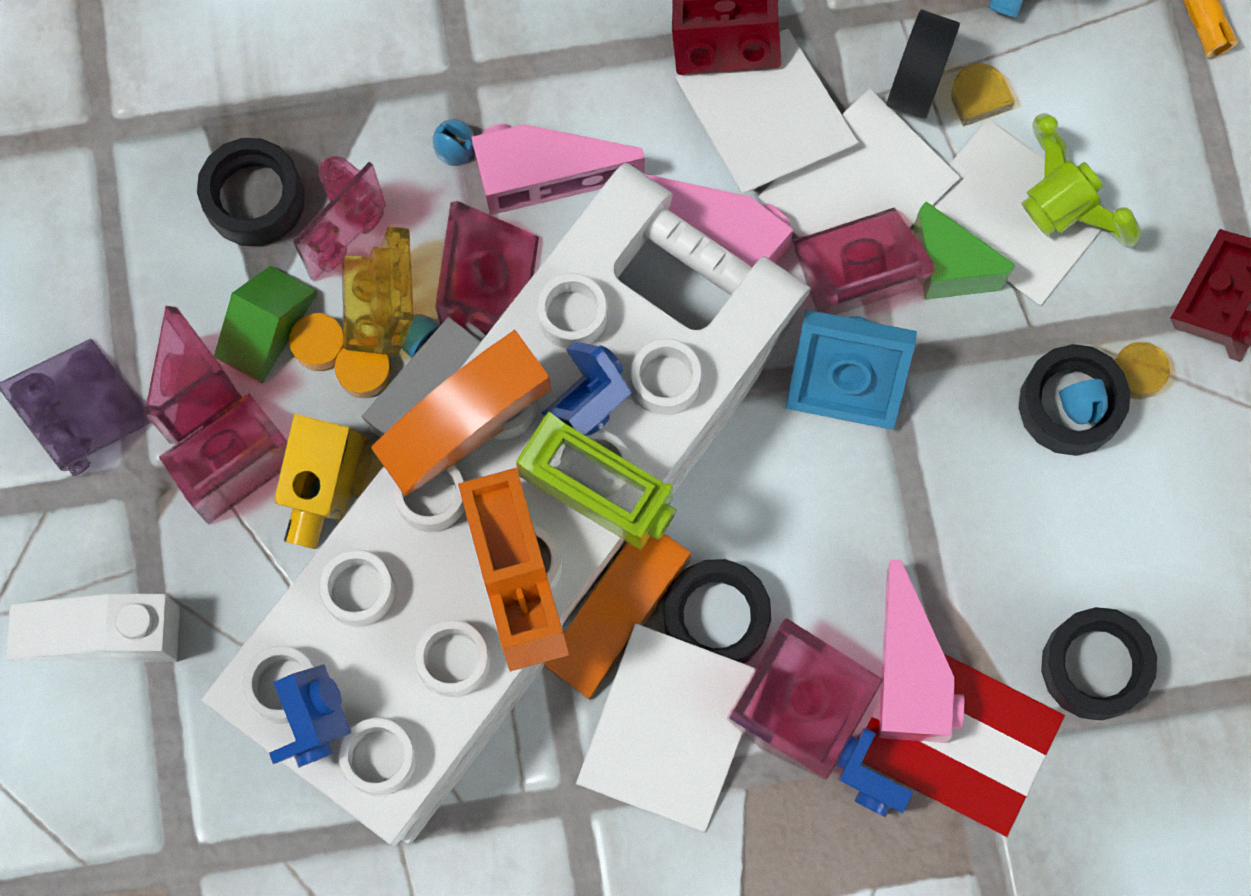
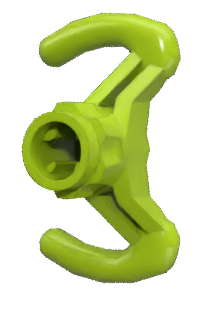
[1021,113,1141,247]

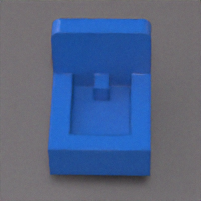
[541,341,632,436]
[269,664,351,768]
[833,728,913,818]

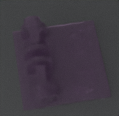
[0,338,154,476]

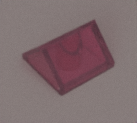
[435,201,539,335]
[793,207,935,315]
[144,306,244,445]
[159,393,287,525]
[726,618,884,780]

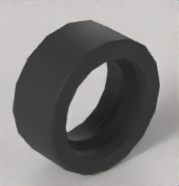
[886,10,960,119]
[197,138,305,246]
[1018,344,1131,456]
[664,559,772,664]
[1041,607,1157,721]

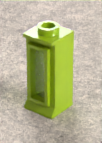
[516,412,677,550]

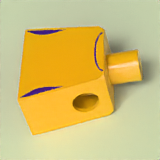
[275,413,368,549]

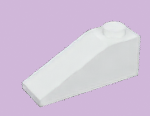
[6,594,180,662]

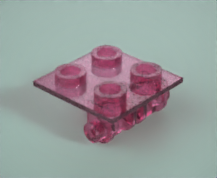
[293,156,386,281]

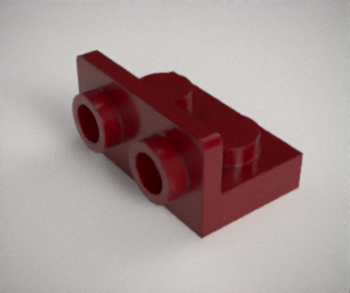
[672,0,781,75]
[1170,229,1251,362]

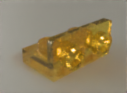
[342,226,414,356]

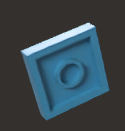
[785,309,917,430]

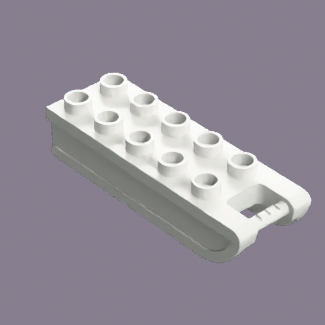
[201,163,811,847]

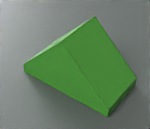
[913,202,1015,300]
[214,266,318,384]

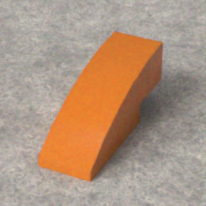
[371,329,552,497]
[458,468,569,672]
[544,533,691,700]

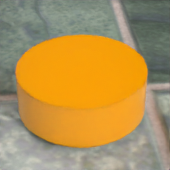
[289,313,346,371]
[334,340,391,398]

